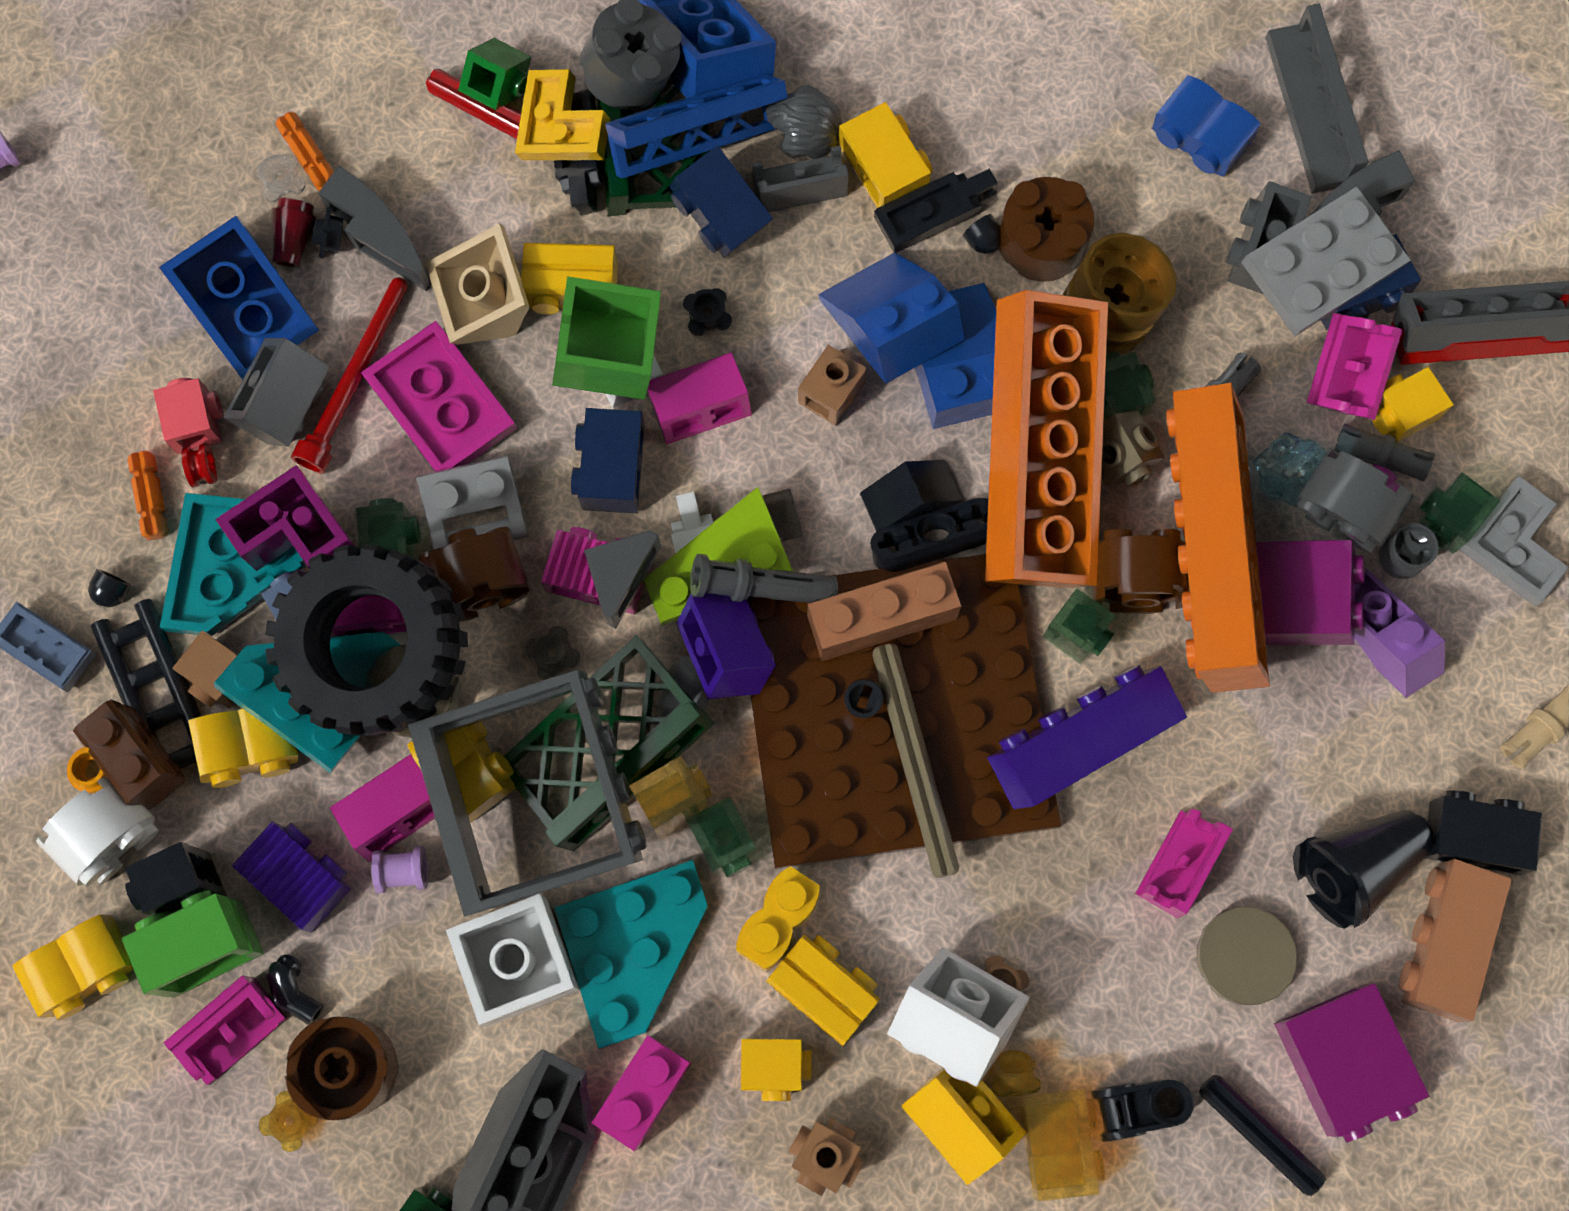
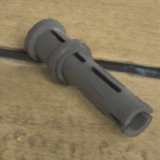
[690,554,838,603]

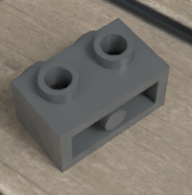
[1226,181,1312,294]
[223,338,330,447]

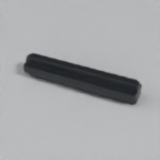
[1199,1075,1326,1196]

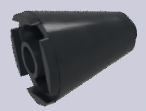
[1293,810,1433,929]

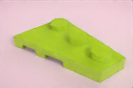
[643,487,793,626]

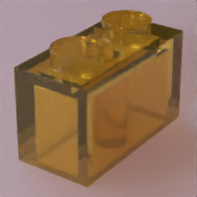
[630,756,713,840]
[1019,1089,1105,1201]

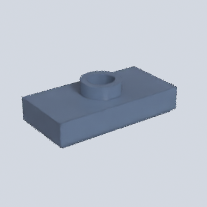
[0,601,97,693]

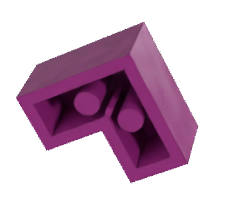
[215,465,356,571]

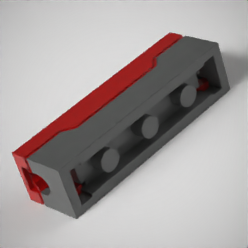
[1390,281,1569,365]

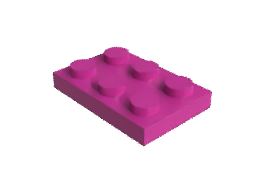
[361,320,517,472]

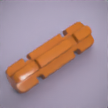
[276,112,334,191]
[127,451,169,540]

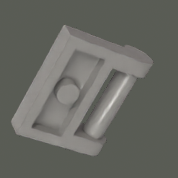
[416,455,528,549]

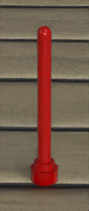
[290,277,408,474]

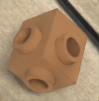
[788,1117,864,1196]

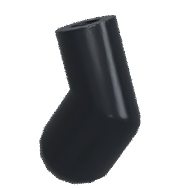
[266,954,324,1025]

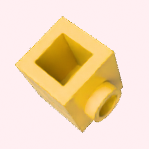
[1372,367,1454,442]
[741,1039,811,1101]

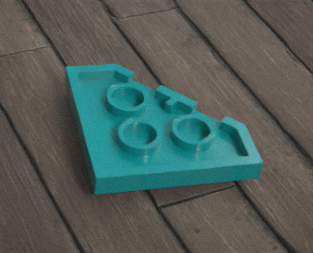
[160,493,307,637]
[214,632,401,774]
[554,860,709,1049]

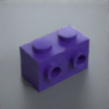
[676,593,776,700]

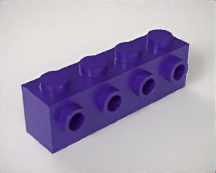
[987,664,1188,809]

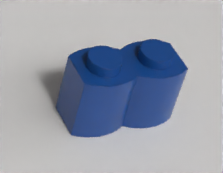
[1152,75,1261,177]

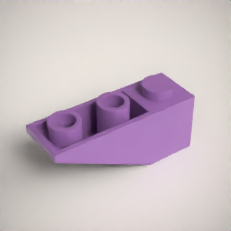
[1355,568,1445,698]

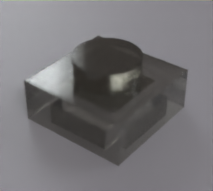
[762,488,802,542]

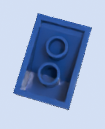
[638,0,776,98]
[159,216,319,380]
[818,253,965,384]
[915,283,996,429]

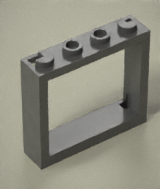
[408,670,647,917]

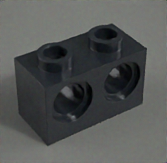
[125,842,227,917]

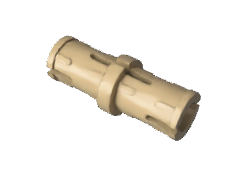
[1500,685,1569,769]

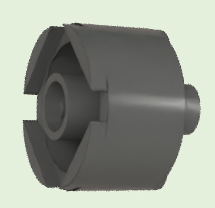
[580,0,681,110]
[1297,448,1413,554]

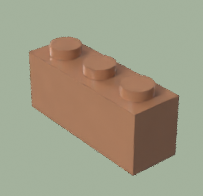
[807,562,961,661]
[1399,859,1512,1023]

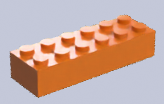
[985,290,1108,588]
[1166,383,1270,693]

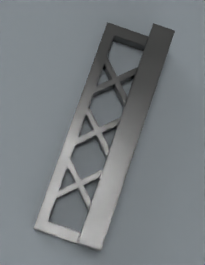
[1265,3,1369,193]

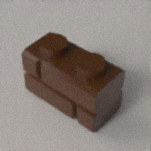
[73,699,187,810]

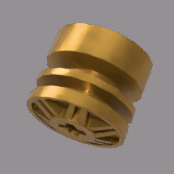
[1062,232,1177,357]

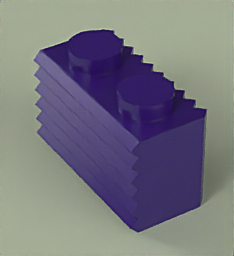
[231,821,351,933]

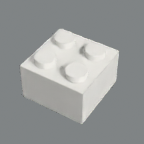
[446,893,580,1027]
[887,948,1030,1087]

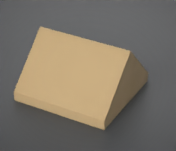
[425,223,530,345]

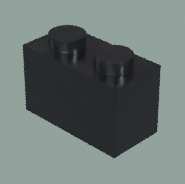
[1424,790,1542,875]

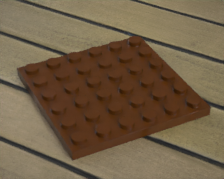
[747,554,1061,869]

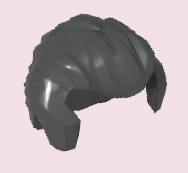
[766,85,842,159]

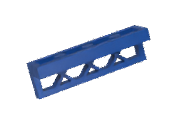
[605,74,788,178]

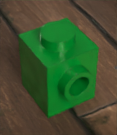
[458,37,532,110]

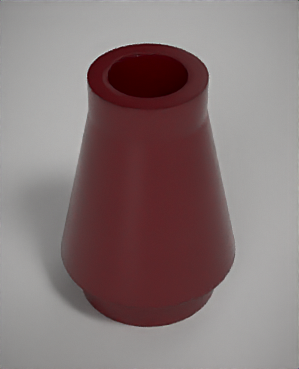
[272,198,316,268]

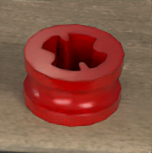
[181,443,218,488]

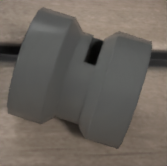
[1379,523,1439,579]

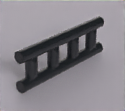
[91,599,201,770]

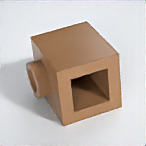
[798,344,867,426]
[172,630,237,709]

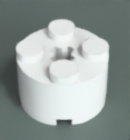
[36,776,159,887]

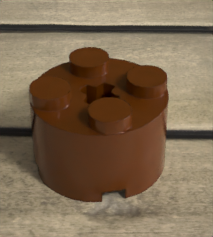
[999,177,1094,282]
[419,526,530,622]
[1092,529,1189,614]
[285,1016,399,1120]

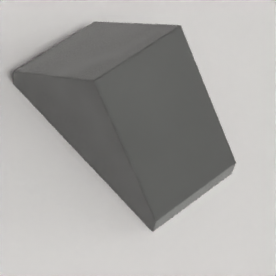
[584,530,661,629]

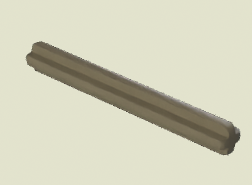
[872,643,959,878]

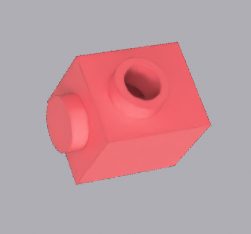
[153,378,224,454]

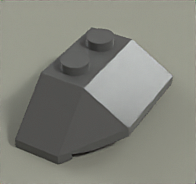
[452,1049,596,1211]

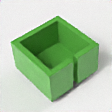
[552,276,661,400]
[121,891,264,998]

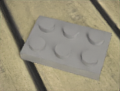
[1241,186,1411,337]

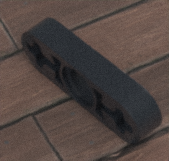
[870,498,988,572]

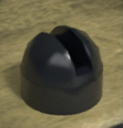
[963,214,1001,254]
[88,569,132,607]
[844,678,884,718]

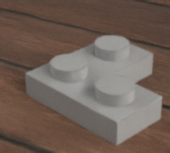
[1459,475,1569,607]

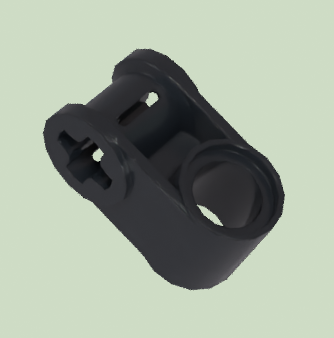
[1091,1079,1194,1142]

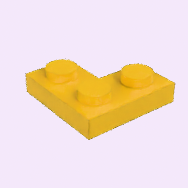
[515,69,610,160]

